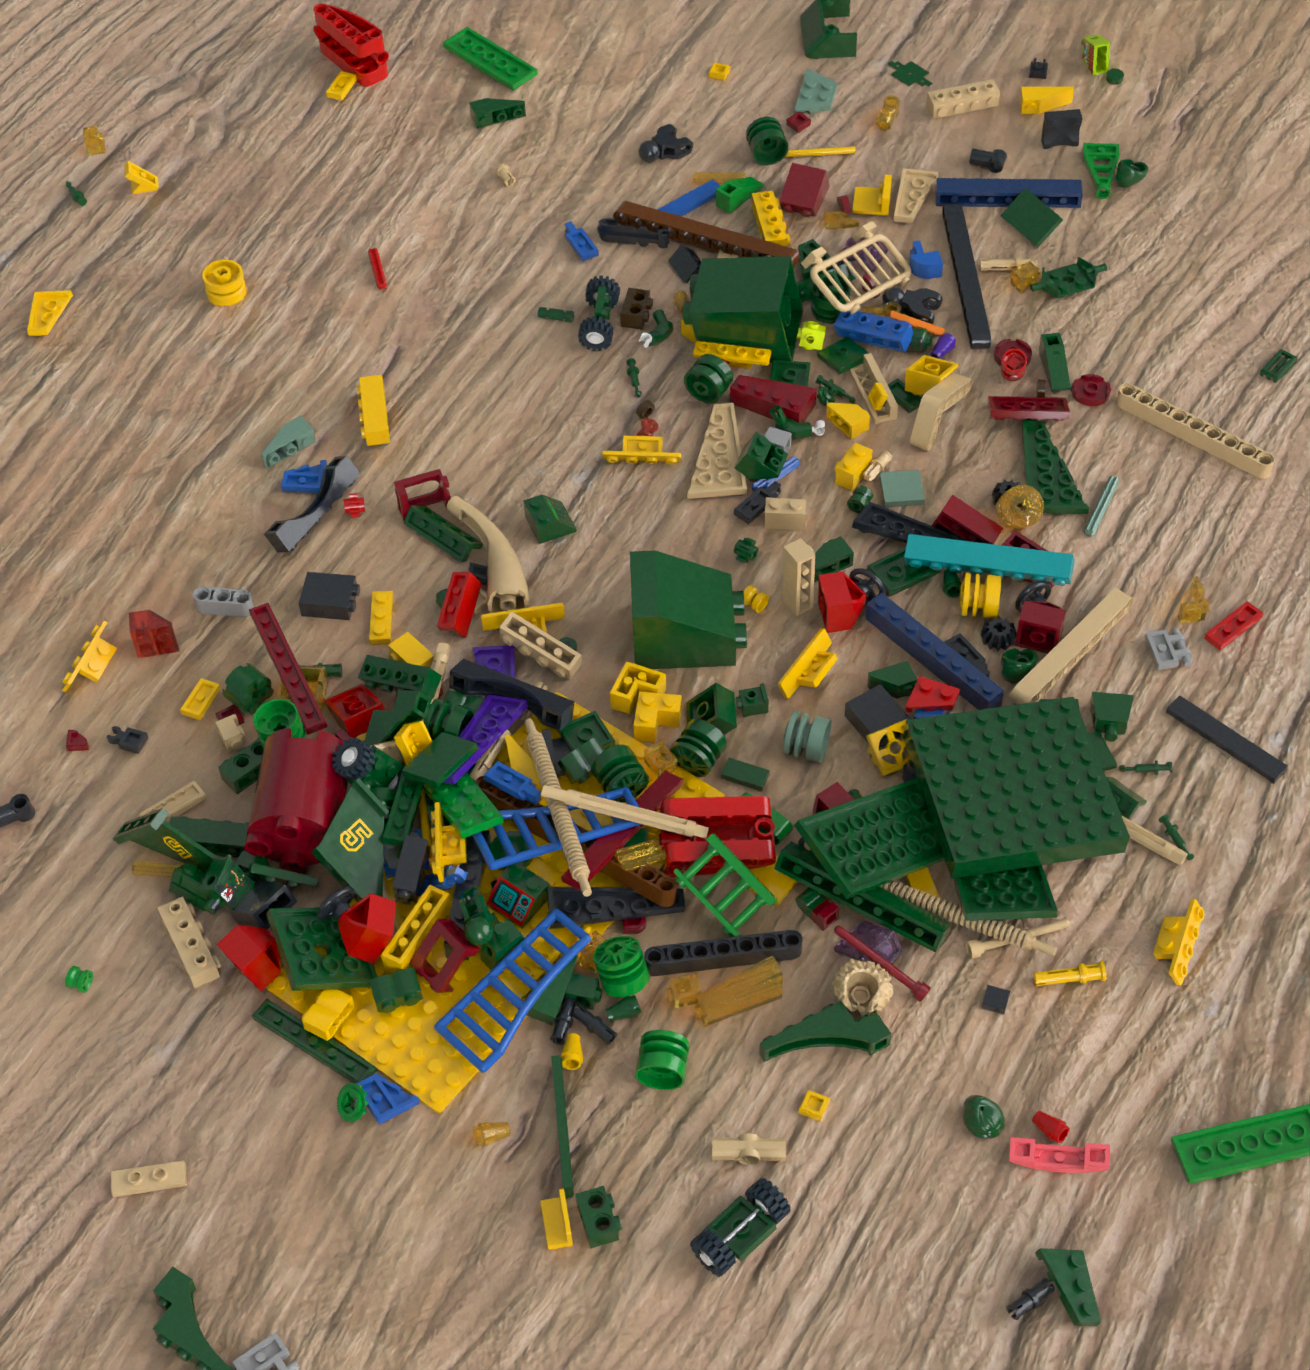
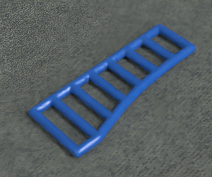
[472,787,641,870]
[434,909,591,1073]

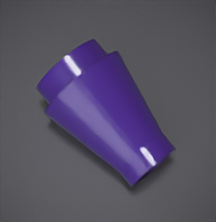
[930,333,956,359]

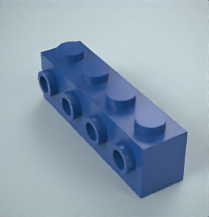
[833,310,914,353]

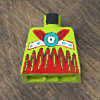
[1081,34,1110,76]

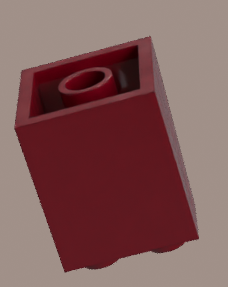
[779,163,830,217]

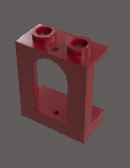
[394,469,451,522]
[410,919,480,993]

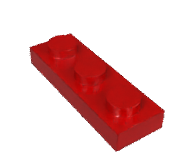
[1204,601,1263,651]

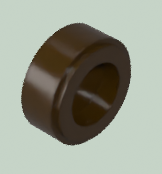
[1036,379,1046,397]
[636,400,655,419]

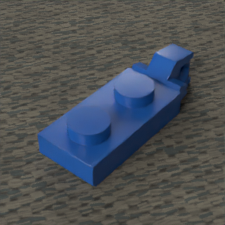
[565,221,599,262]
[484,761,542,805]
[418,865,468,897]

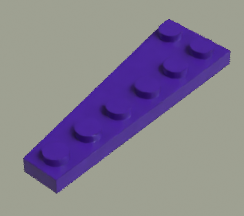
[443,695,528,784]

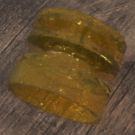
[996,485,1044,530]

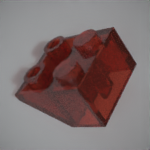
[129,610,180,658]

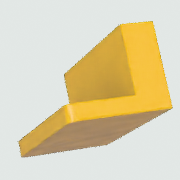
[540,1188,573,1250]

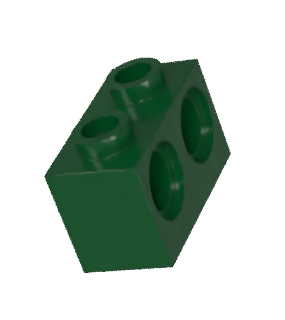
[575,1186,622,1249]

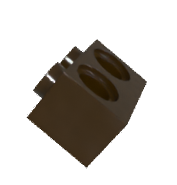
[620,288,653,330]

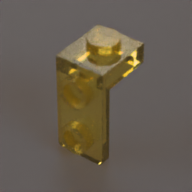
[1178,576,1210,623]

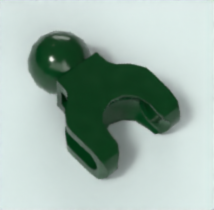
[459,886,500,946]

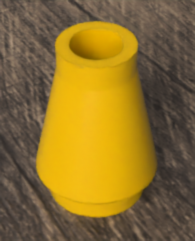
[560,1033,584,1070]

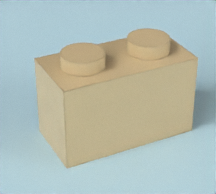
[765,498,807,531]

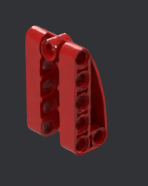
[313,4,389,87]
[659,796,776,877]

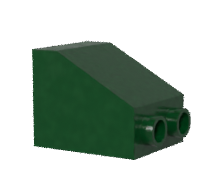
[683,256,804,363]
[630,550,747,669]

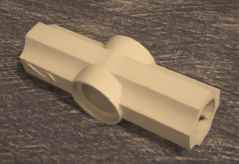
[712,1133,786,1165]

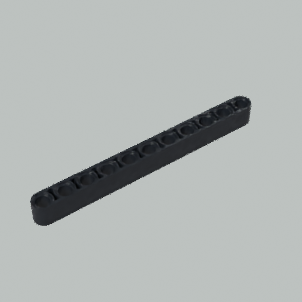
[942,204,991,349]

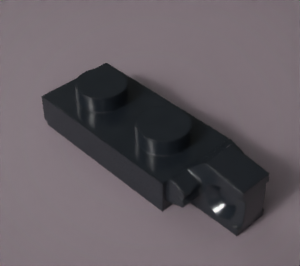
[734,481,781,525]
[945,633,990,678]

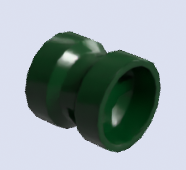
[847,485,873,514]

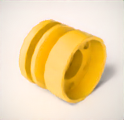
[959,573,1001,619]

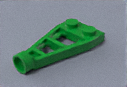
[1082,143,1120,199]

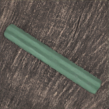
[1084,475,1119,537]

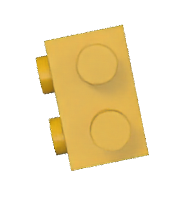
[394,721,432,765]

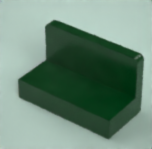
[1106,777,1147,820]

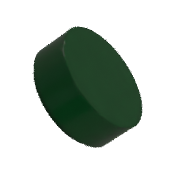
[1106,69,1124,85]

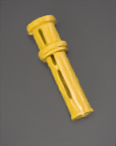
[1033,960,1106,987]

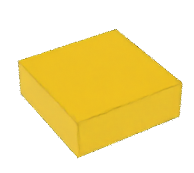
[709,62,730,81]
[867,383,888,410]
[799,1090,830,1122]

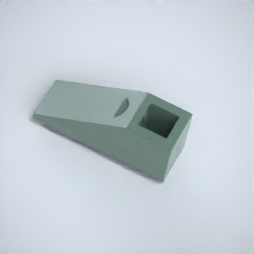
[262,416,316,469]

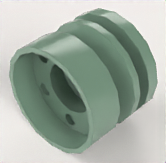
[784,710,832,763]

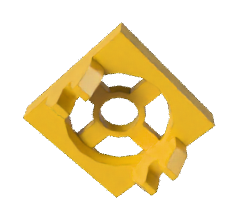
[866,719,910,776]

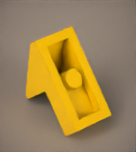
[124,161,159,194]

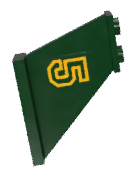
[311,778,389,903]
[112,808,232,873]

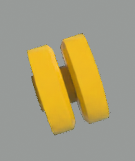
[202,259,247,306]

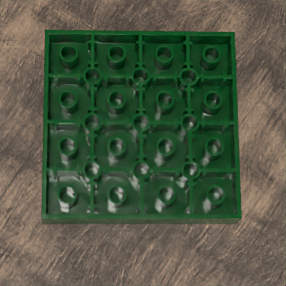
[903,697,1130,879]

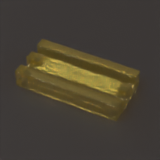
[615,839,666,871]

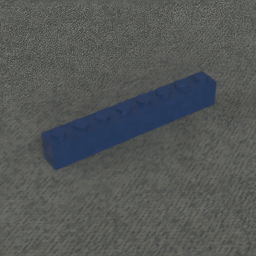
[935,178,1083,208]
[866,593,1004,710]

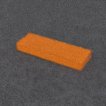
[887,310,945,336]

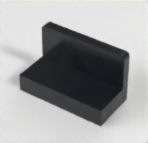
[668,244,701,283]
[542,729,571,777]

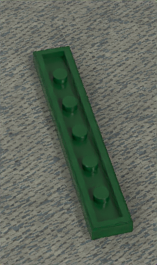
[252,999,377,1083]
[551,1055,574,1198]

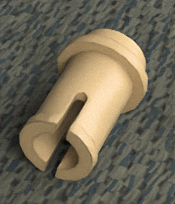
[496,164,516,186]

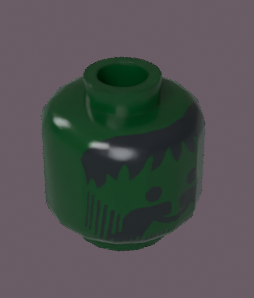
[907,327,932,352]

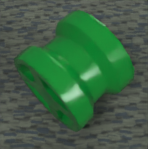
[65,965,93,993]

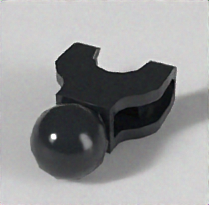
[638,124,693,163]
[882,287,943,325]

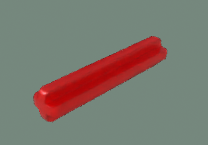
[368,248,387,290]

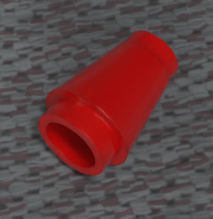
[1032,1110,1070,1144]

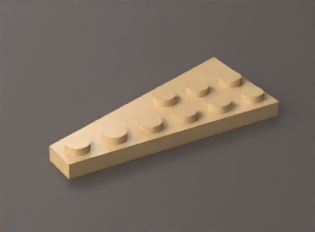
[687,403,747,499]

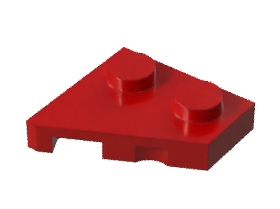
[905,676,960,713]

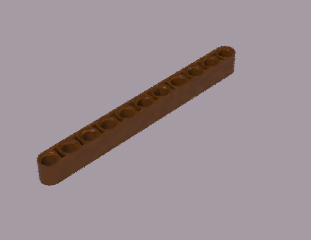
[613,201,800,268]
[476,776,677,907]

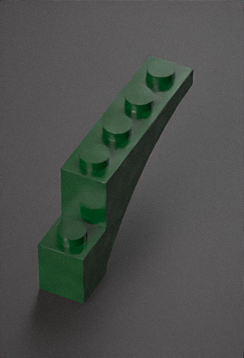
[364,690,432,745]
[760,1001,892,1062]
[153,1266,234,1370]

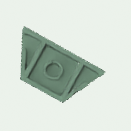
[794,69,838,114]

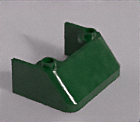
[800,0,857,59]

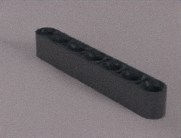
[644,930,803,976]

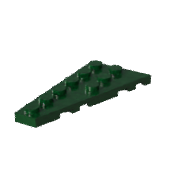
[1022,420,1089,514]

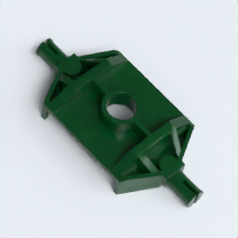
[1030,257,1107,298]

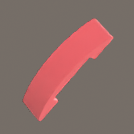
[1009,1137,1110,1173]

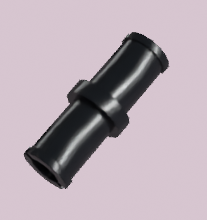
[550,997,577,1045]
[572,1004,617,1045]
[1006,1277,1055,1320]

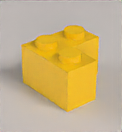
[610,661,666,714]
[634,691,682,743]

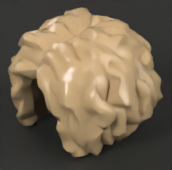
[832,959,894,1016]

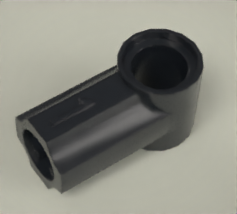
[969,148,1007,173]
[0,794,35,828]

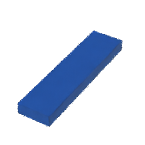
[657,179,721,216]

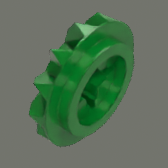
[337,1083,369,1122]

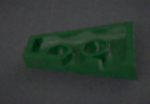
[1035,1248,1101,1326]

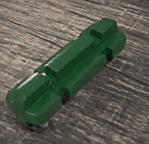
[538,307,574,322]

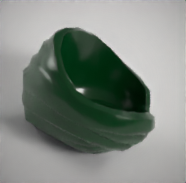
[1116,159,1149,187]
[1001,648,1038,683]
[963,1095,1005,1138]

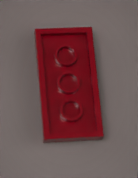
[988,396,1070,421]

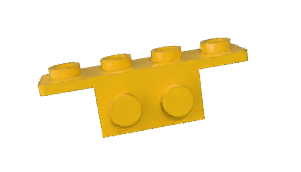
[693,341,771,369]
[602,435,682,465]
[481,603,565,633]
[62,621,117,693]
[778,628,838,699]
[431,802,467,882]
[1153,899,1204,986]

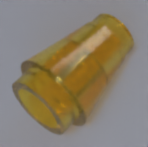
[473,1122,510,1147]

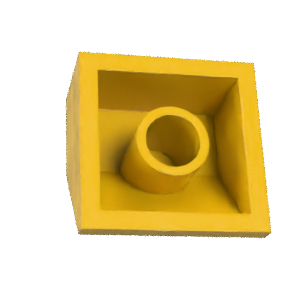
[905,355,958,395]

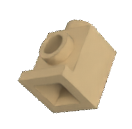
[215,714,245,753]

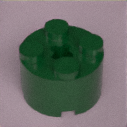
[222,663,274,715]

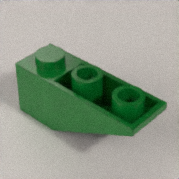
[716,177,765,214]

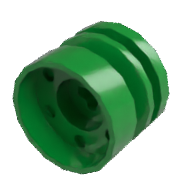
[253,699,306,749]
[593,936,650,997]
[635,1030,690,1090]

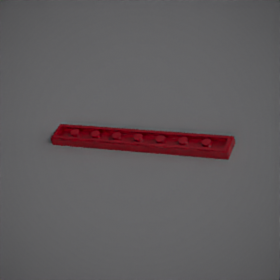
[249,603,328,735]
[561,771,684,890]

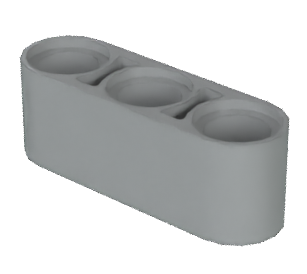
[193,587,254,617]

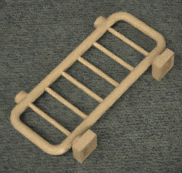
[801,221,911,314]

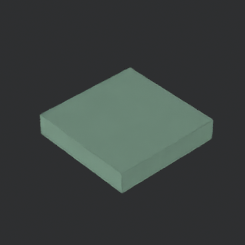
[880,470,925,507]

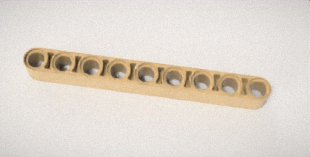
[1116,383,1275,479]
[1009,588,1134,705]

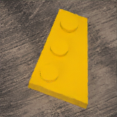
[27,290,73,336]

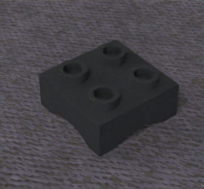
[1041,109,1083,149]

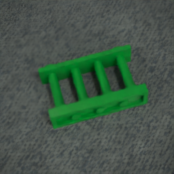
[673,833,778,937]

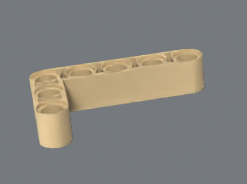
[910,373,973,451]

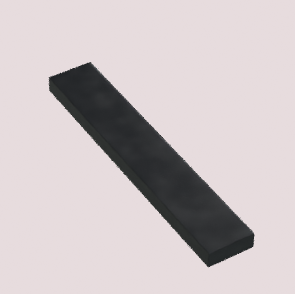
[1166,695,1288,783]

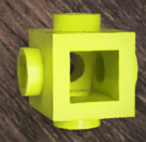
[797,321,826,350]

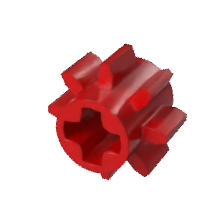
[343,493,365,518]

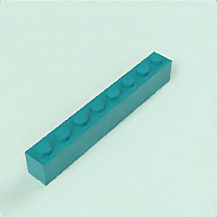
[904,534,1075,586]

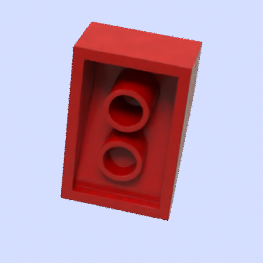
[324,684,385,739]

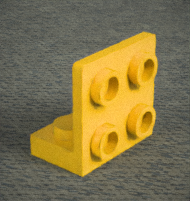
[852,174,892,216]

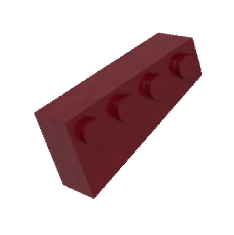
[730,375,817,422]

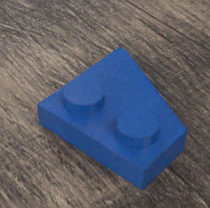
[281,460,327,493]
[356,1074,419,1125]

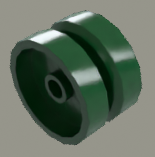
[684,354,733,404]

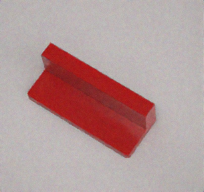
[437,572,482,638]

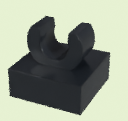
[1029,58,1048,79]

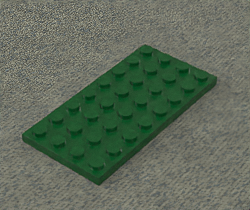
[794,778,945,899]

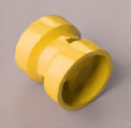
[744,585,769,613]

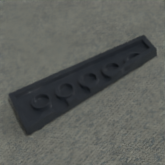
[852,502,971,543]
[547,887,685,929]

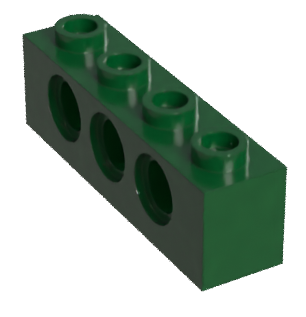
[218,737,264,795]

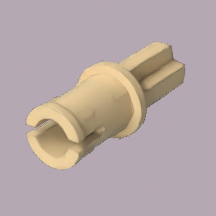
[863,451,892,482]

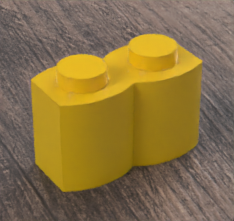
[302,989,354,1041]

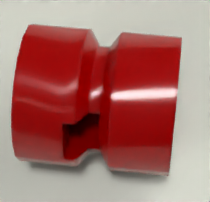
[1000,348,1027,382]

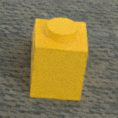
[826,403,870,440]

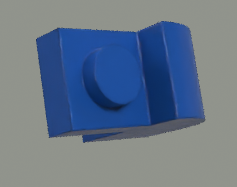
[909,241,943,279]

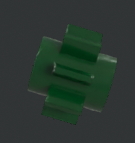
[733,538,759,563]

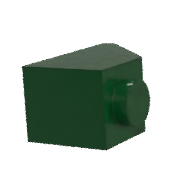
[867,661,918,698]

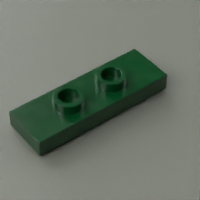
[248,863,319,887]

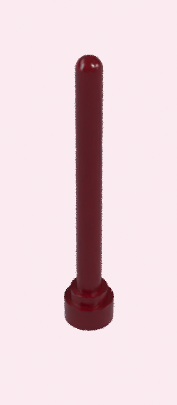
[834,925,931,1002]

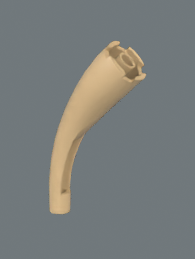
[447,496,529,613]

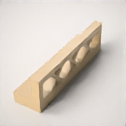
[849,353,898,424]

